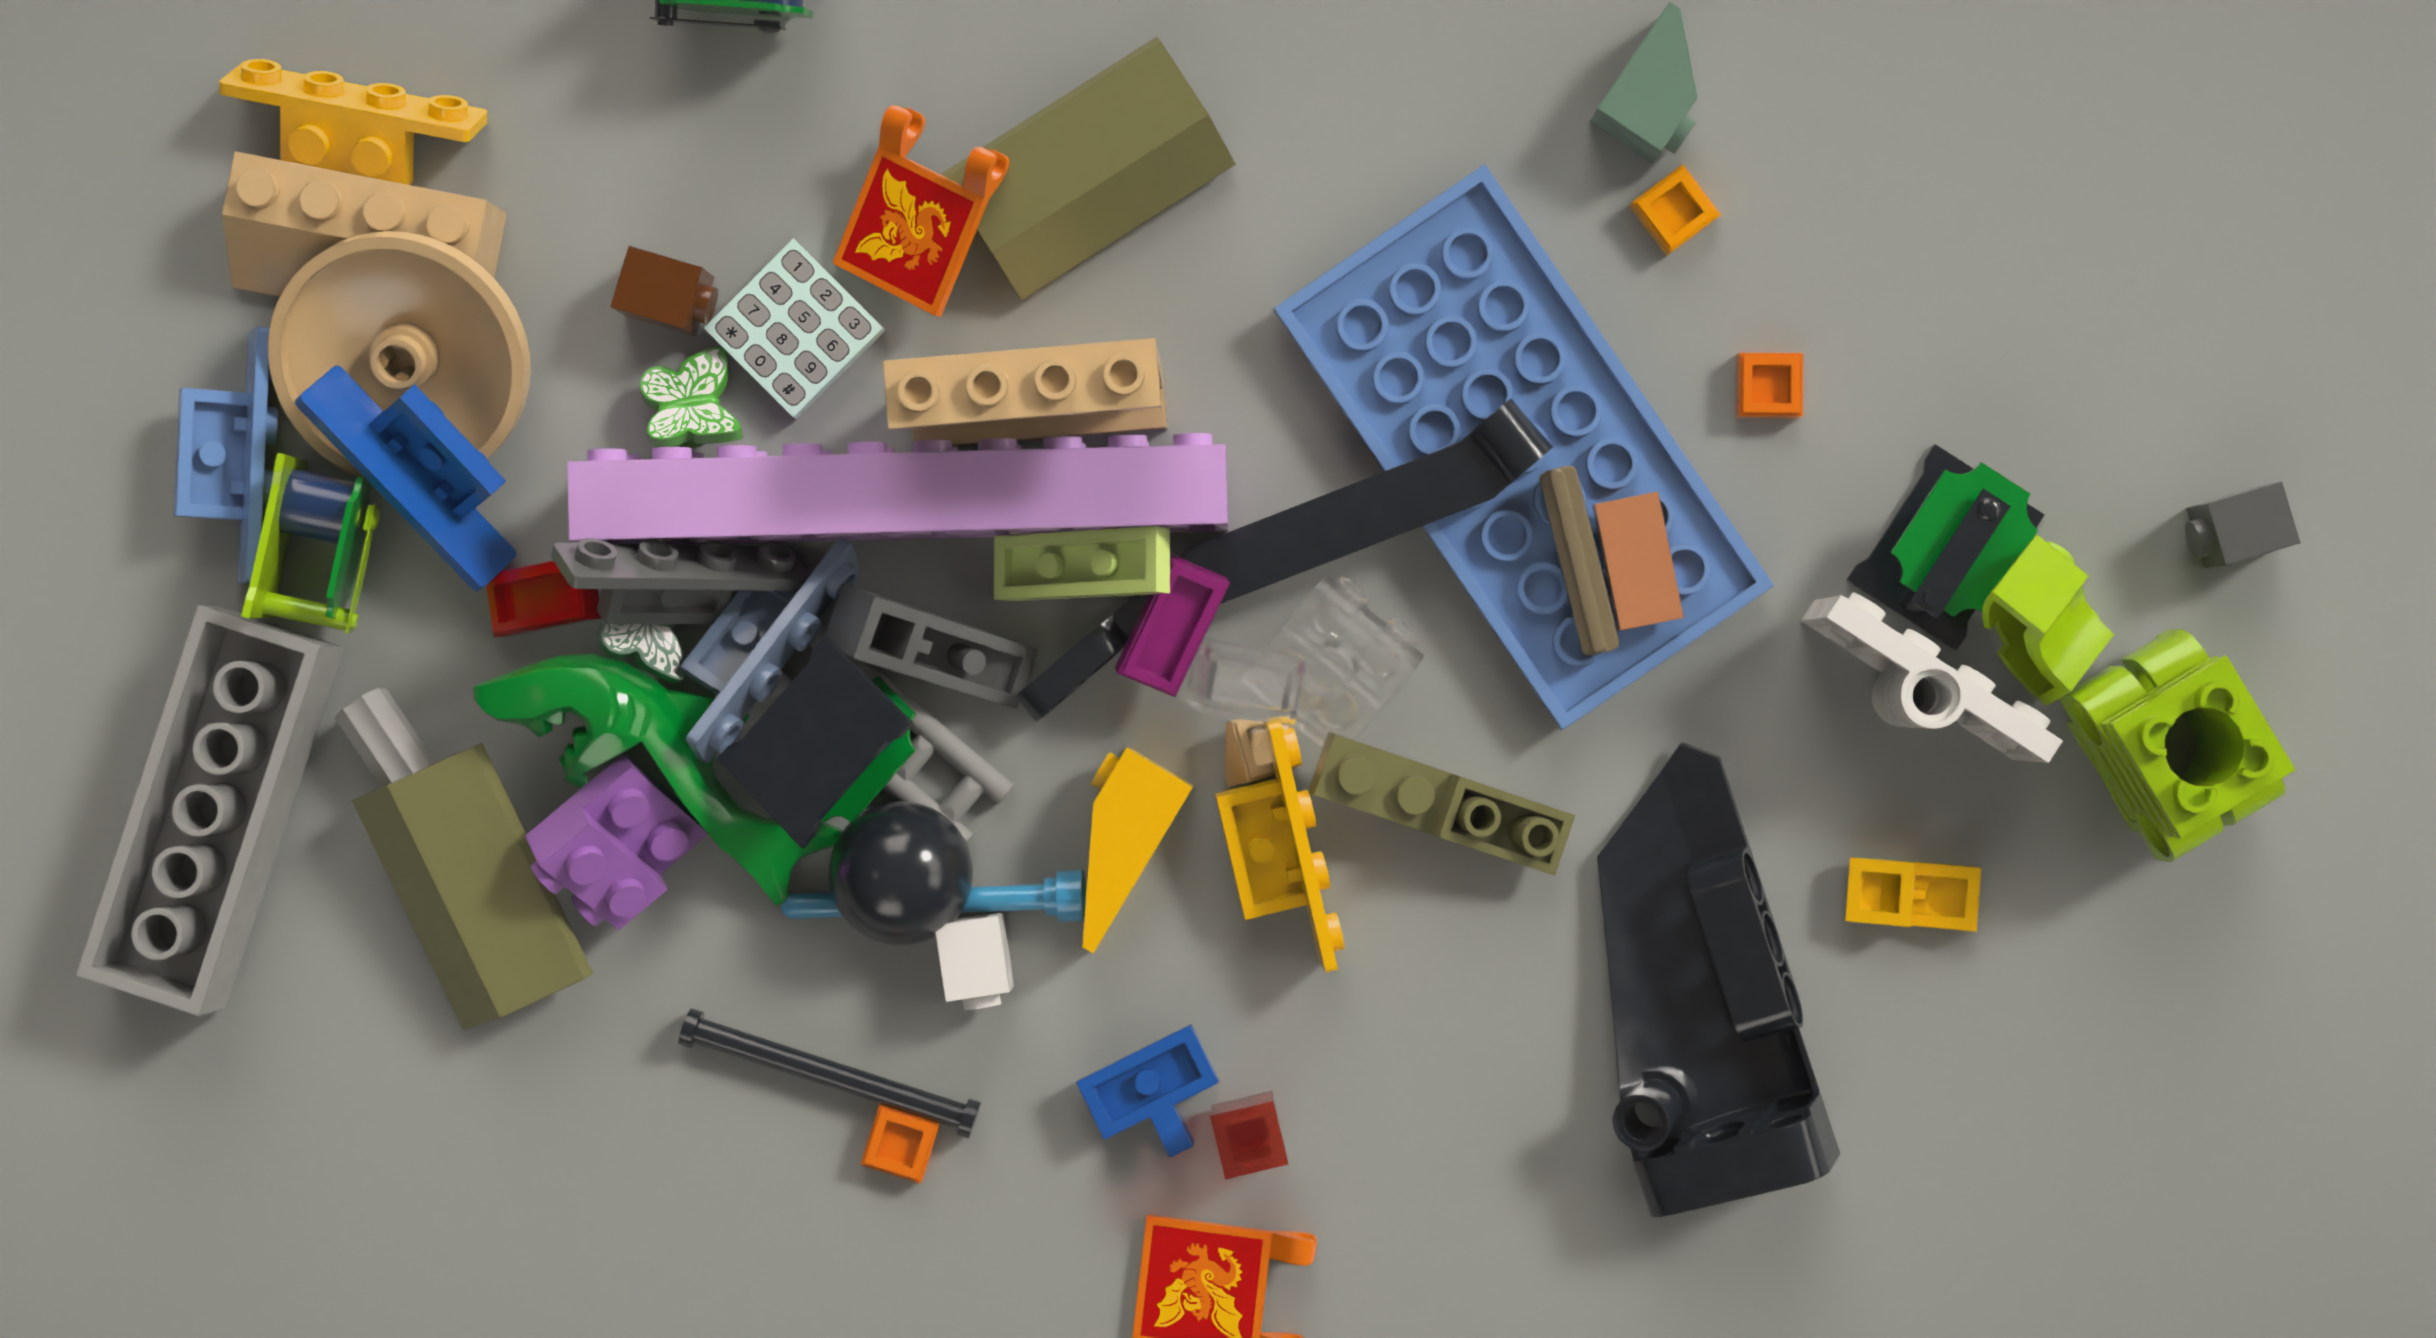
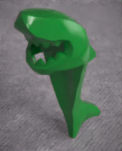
[473,654,842,906]

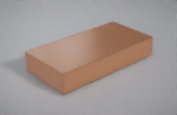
[1592,491,1684,631]

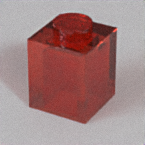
[1210,1090,1289,1180]

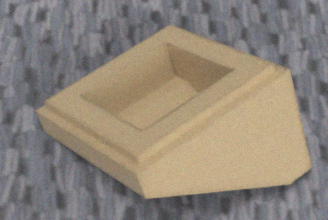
[1225,706,1300,787]

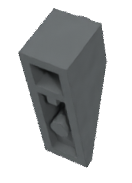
[825,583,1038,709]

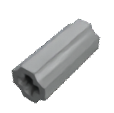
[334,687,436,787]

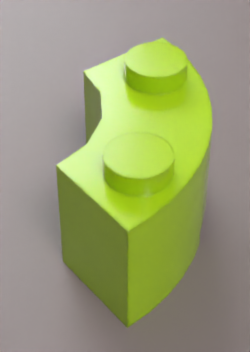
[1982,535,2115,706]

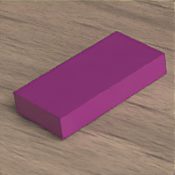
[1115,553,1230,697]

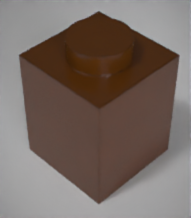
[610,246,718,337]

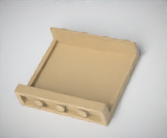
[883,338,1167,447]

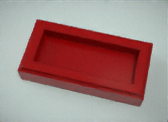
[486,561,602,637]

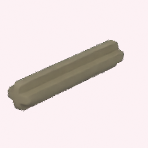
[1539,466,1619,655]

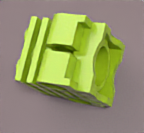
[2059,629,2296,863]

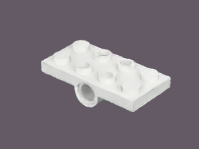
[1801,593,2063,763]

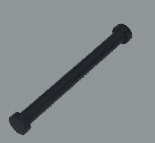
[678,1008,981,1139]

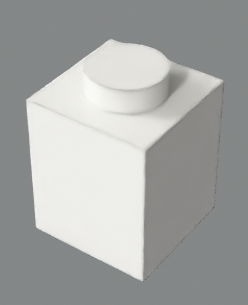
[935,911,1015,1010]

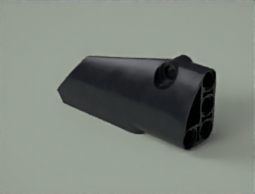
[1597,742,1840,1217]

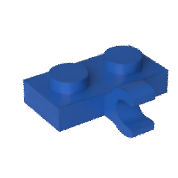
[1076,1024,1220,1158]

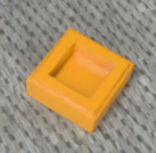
[1629,164,1721,256]

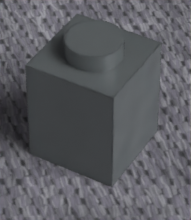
[2185,481,2301,568]

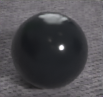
[828,801,973,945]

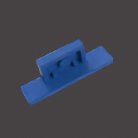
[295,365,516,592]

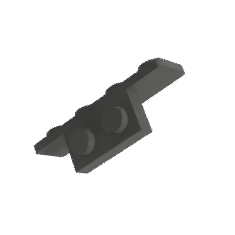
[551,538,811,624]

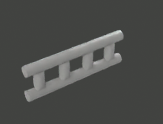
[771,622,1014,843]

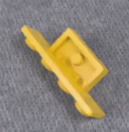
[219,59,488,185]
[1214,715,1345,973]

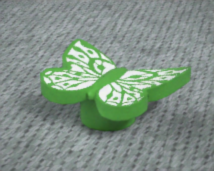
[640,346,743,448]

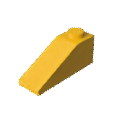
[1082,747,1194,954]

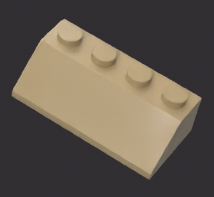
[222,151,507,297]

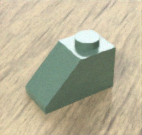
[1590,2,1698,163]

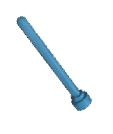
[781,870,1086,922]

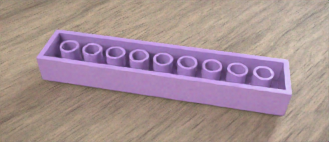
[567,433,1228,545]

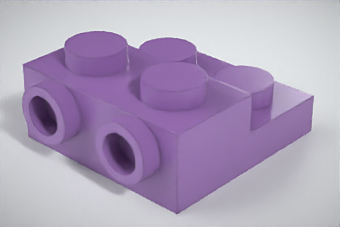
[525,752,708,930]

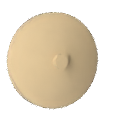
[268,231,531,477]

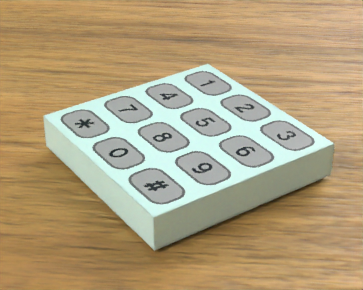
[704,238,886,420]

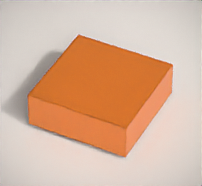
[1735,353,1803,419]
[860,1103,941,1184]

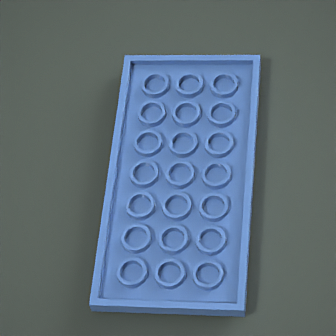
[1274,164,1774,730]

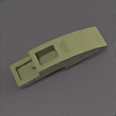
[1308,732,1575,876]

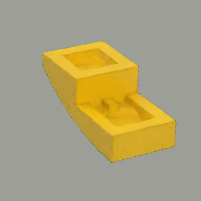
[1845,857,1981,932]

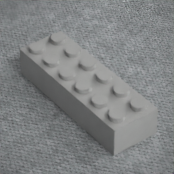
[75,605,345,1016]

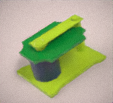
[241,453,380,634]

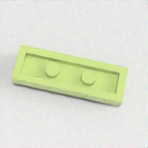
[994,526,1170,601]

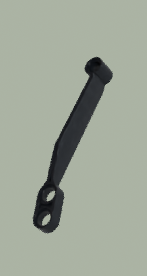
[1016,399,1553,722]

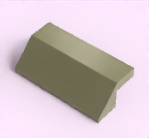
[941,37,1236,300]
[351,743,594,1030]

